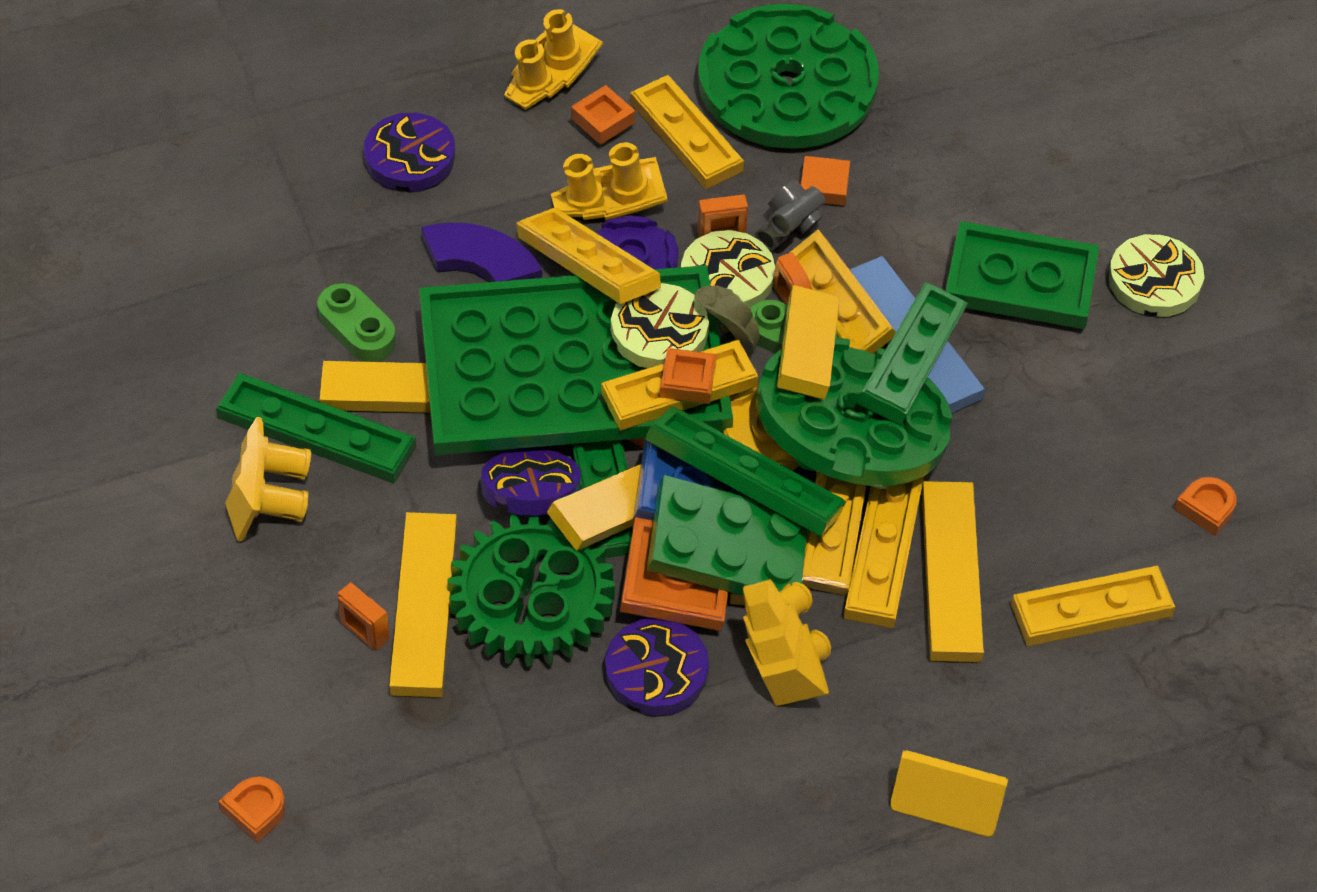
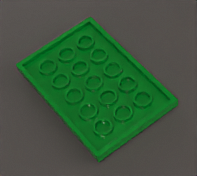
[419,265,733,455]

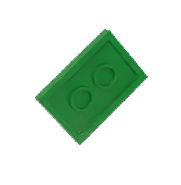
[946,221,1099,329]
[647,475,807,596]

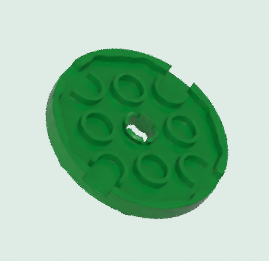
[698,4,879,148]
[756,338,953,489]

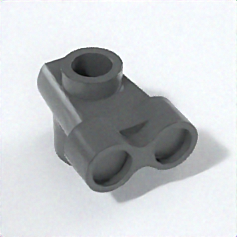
[755,179,826,252]

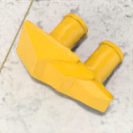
[504,9,603,110]
[551,142,668,220]
[225,417,311,542]
[743,579,831,706]

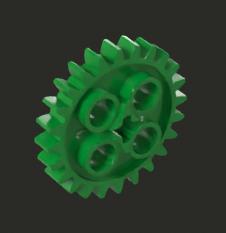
[447,515,615,667]

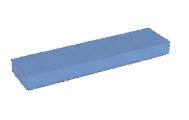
[850,256,985,413]

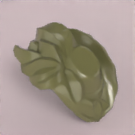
[694,285,760,358]

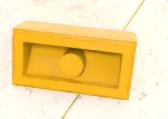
[890,750,1008,837]

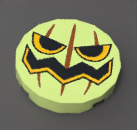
[681,230,775,308]
[1108,234,1205,317]
[611,283,709,368]

